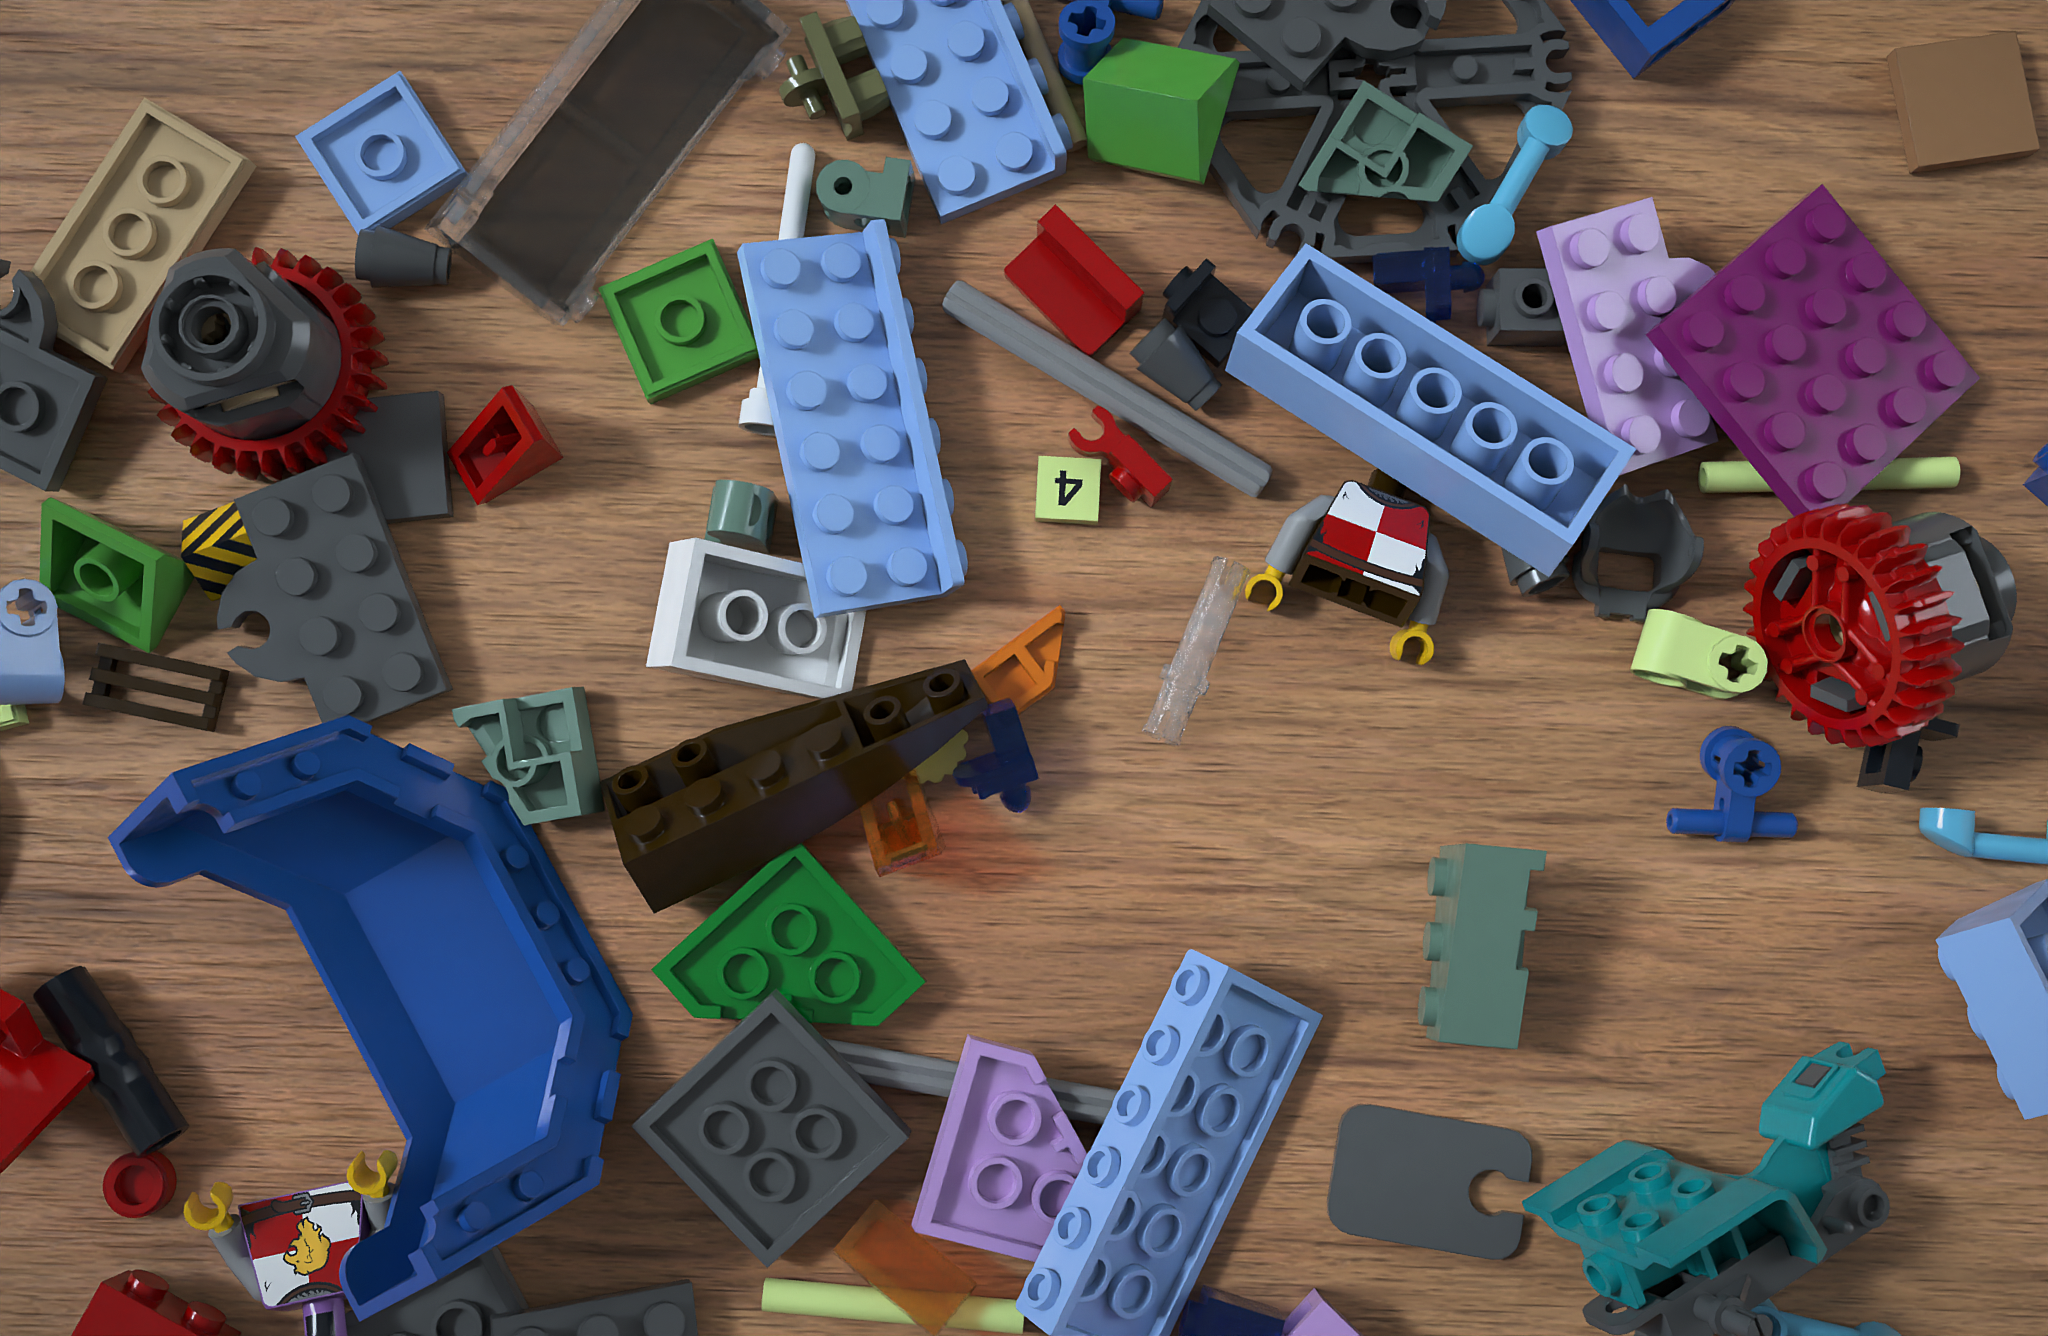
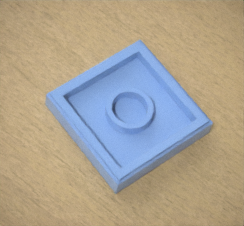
[295,71,471,235]

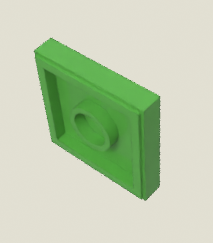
[598,239,759,405]

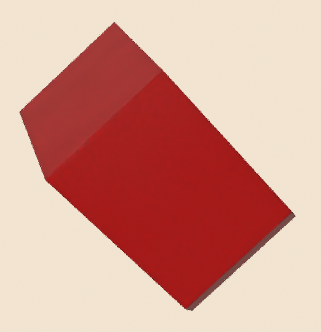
[447,385,564,505]

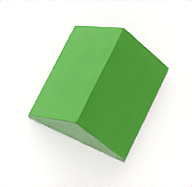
[1083,38,1240,185]
[39,497,194,653]

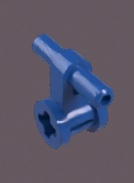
[1058,0,1164,85]
[1666,726,1798,843]

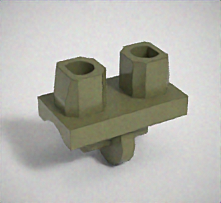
[779,11,890,141]

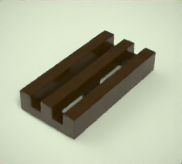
[82,643,230,732]

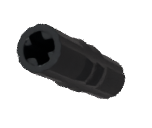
[33,966,189,1158]

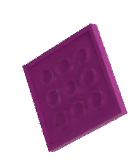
[1645,184,1980,517]

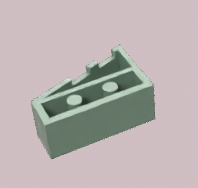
[1418,843,1547,1049]

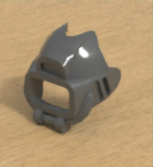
[1571,484,1704,623]

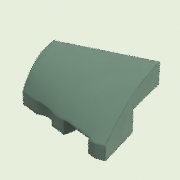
[1298,81,1473,202]
[452,687,605,825]

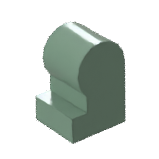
[816,157,916,238]
[704,480,778,554]

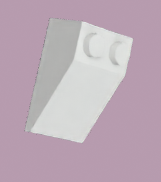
[646,538,866,699]

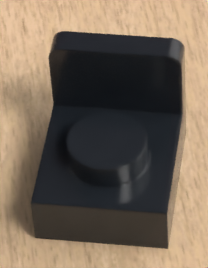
[1162,258,1254,368]
[1857,715,1960,793]

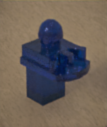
[1373,247,1485,324]
[953,698,1039,813]

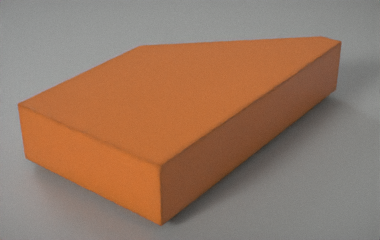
[971,605,1066,726]

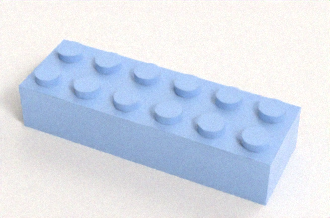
[1225,243,1636,577]

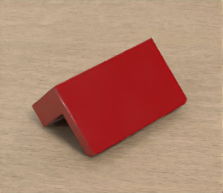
[1004,204,1145,358]

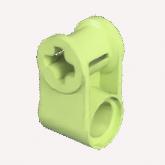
[1630,609,1768,700]

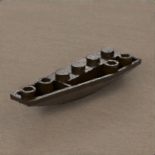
[600,659,988,914]

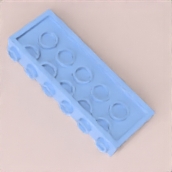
[845,0,1073,224]
[737,219,968,619]
[1016,949,1323,1336]

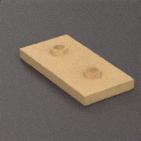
[8,97,257,375]

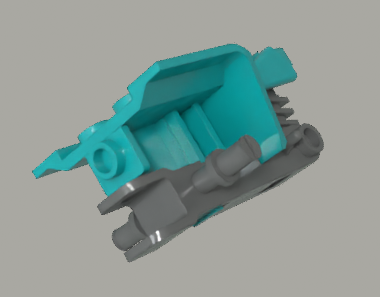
[1522,1041,1890,1336]

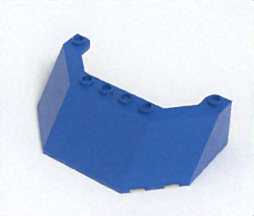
[108,715,633,1322]

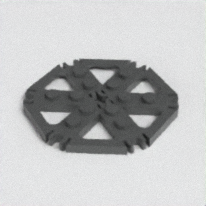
[1177,0,1572,264]

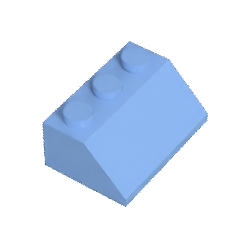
[1936,879,2048,1120]

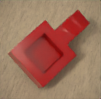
[1068,406,1173,508]

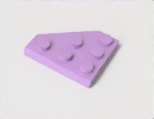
[911,1034,1087,1262]

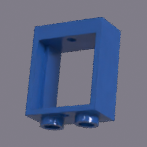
[1570,0,1735,79]

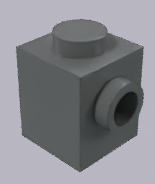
[1476,268,1566,347]

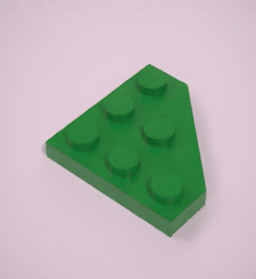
[651,843,927,1026]

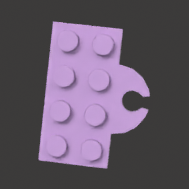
[1536,197,1718,475]

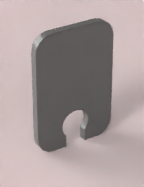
[1327,1104,1532,1260]

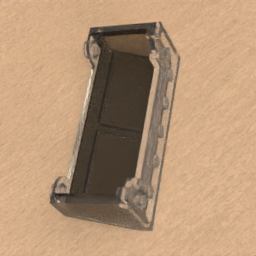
[424,0,792,326]

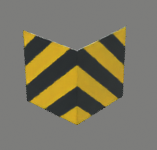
[181,501,257,602]

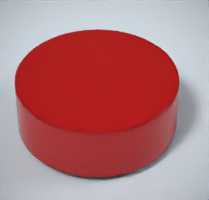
[103,1151,177,1218]

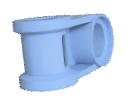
[0,579,65,705]

